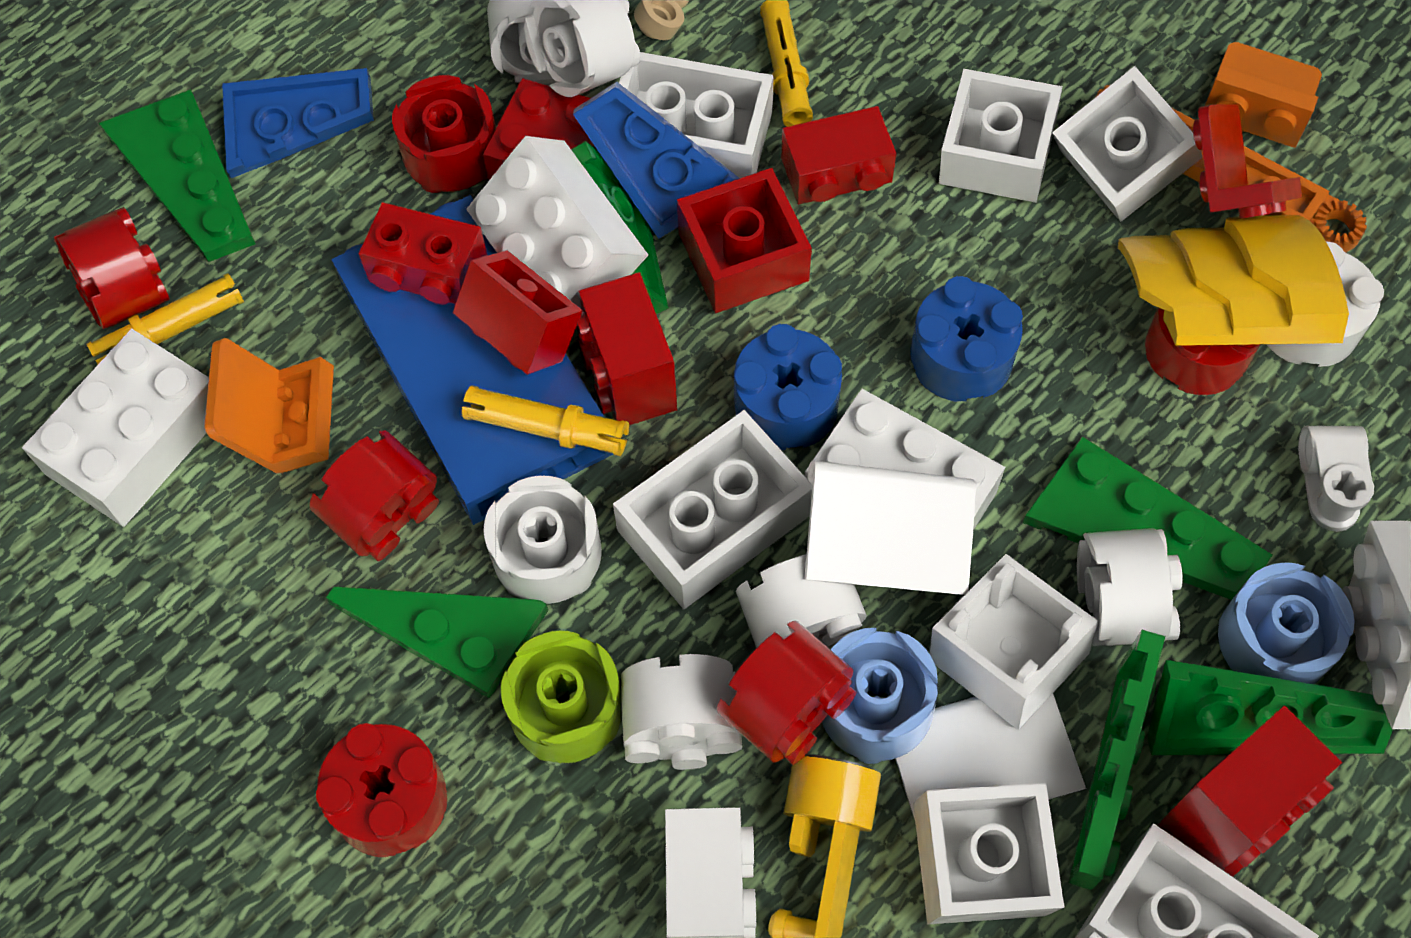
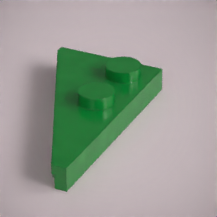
[326,587,548,698]

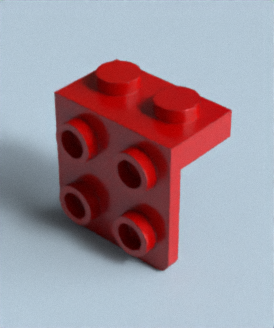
[1193,104,1302,219]

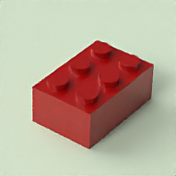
[1157,705,1343,877]

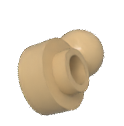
[634,0,689,40]

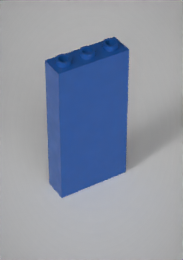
[331,195,613,525]

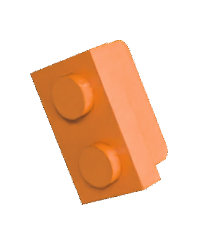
[1205,42,1322,148]
[205,338,334,473]

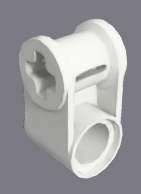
[1298,426,1374,532]

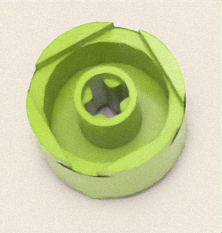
[501,631,622,763]

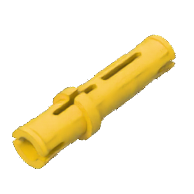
[760,0,813,127]
[86,273,244,364]
[462,385,629,456]

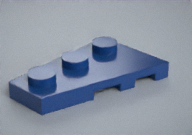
[222,68,374,178]
[573,82,740,239]

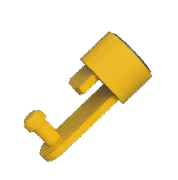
[768,754,881,938]

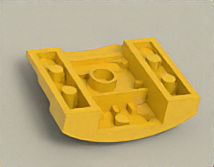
[1118,215,1349,345]

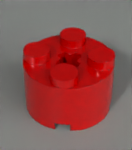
[392,75,496,193]
[54,207,170,329]
[1145,307,1261,395]
[310,430,439,561]
[717,621,857,765]
[316,723,447,857]

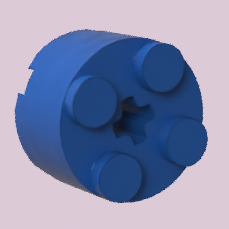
[910,276,1023,401]
[734,324,842,450]

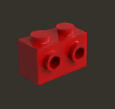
[781,106,896,205]
[359,202,488,304]
[453,250,583,375]

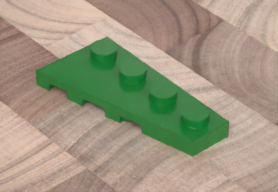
[99,89,256,262]
[1023,437,1273,600]
[1068,629,1166,890]
[1147,660,1393,755]

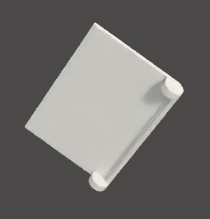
[804,460,976,595]
[895,693,1086,819]

